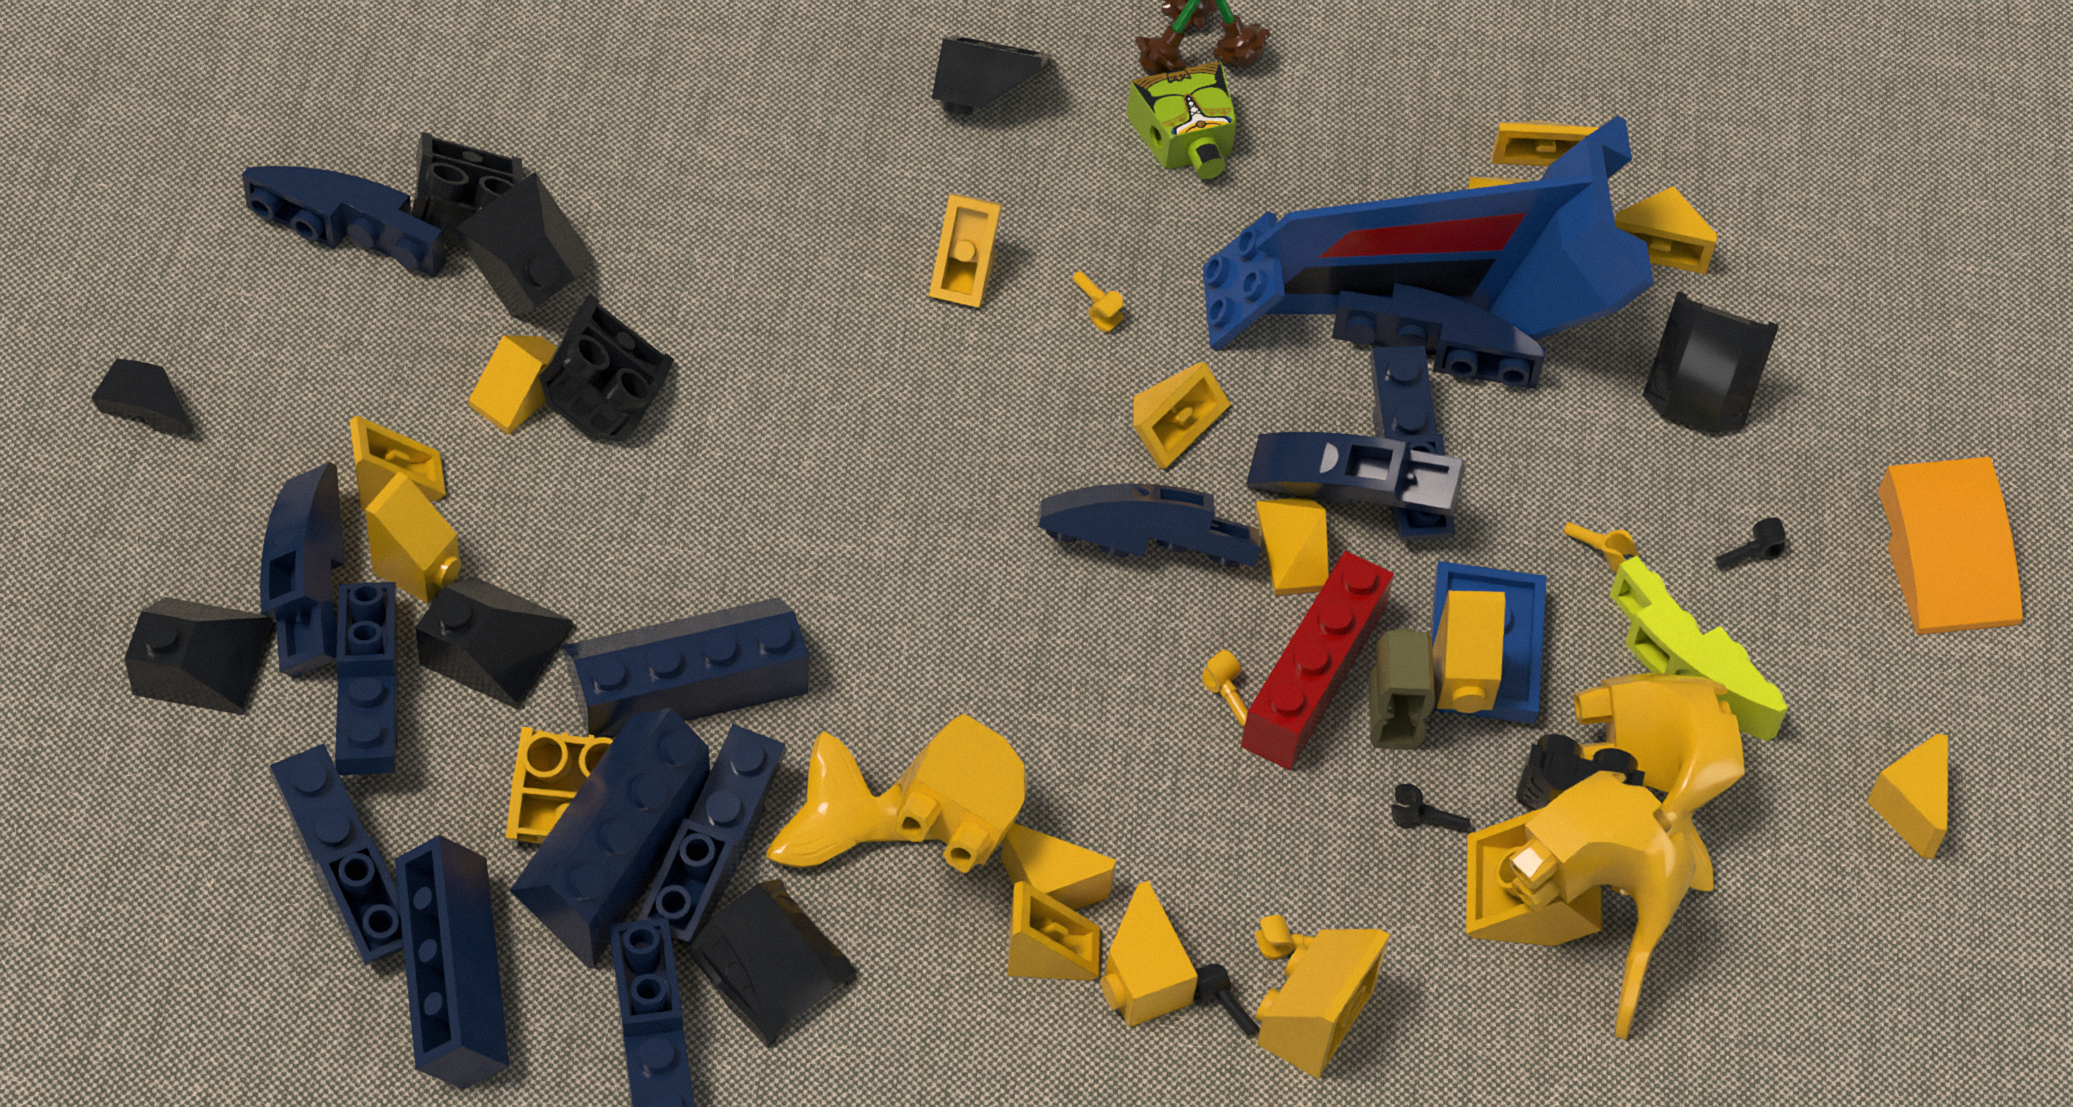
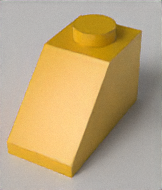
[365,471,461,604]
[1433,591,1506,713]
[1101,880,1198,1027]

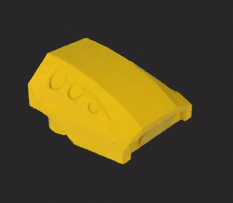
[505,727,615,844]

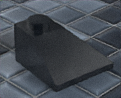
[932,35,1052,115]
[452,172,594,317]
[415,577,573,709]
[124,597,275,715]

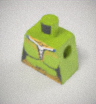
[1126,61,1236,179]

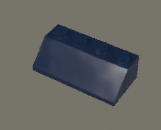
[562,598,809,738]
[509,708,710,967]

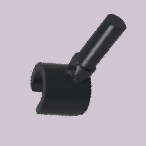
[1715,517,1786,570]
[1391,784,1470,832]
[1194,963,1259,1037]

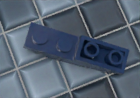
[242,166,446,278]
[1332,283,1546,389]
[1369,345,1456,540]
[1246,432,1466,517]
[260,462,345,678]
[1038,483,1261,567]
[335,582,398,775]
[636,724,787,946]
[270,743,404,966]
[609,917,695,1107]

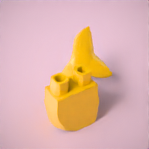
[1573,673,1745,895]
[766,713,1028,873]
[1509,770,1696,1040]

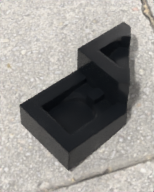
[91,358,194,434]

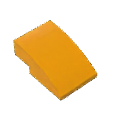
[1878,457,2023,635]

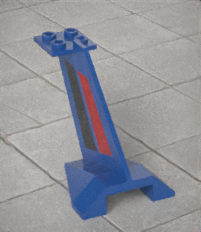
[1203,116,1654,351]

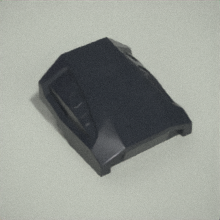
[411,132,523,248]
[1642,292,1779,433]
[539,294,674,442]
[1515,734,1645,810]
[690,879,857,1048]

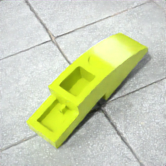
[1610,556,1788,741]

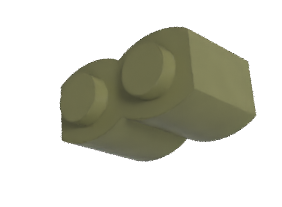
[1368,628,1435,750]

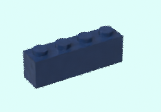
[395,835,510,1089]

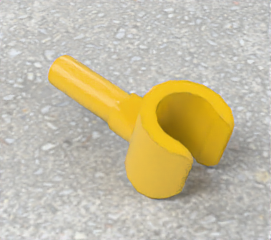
[1073,271,1124,332]
[1564,522,1639,573]
[1202,649,1248,728]
[1254,915,1315,960]

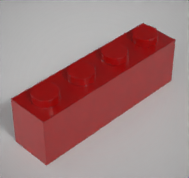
[1241,550,1394,771]

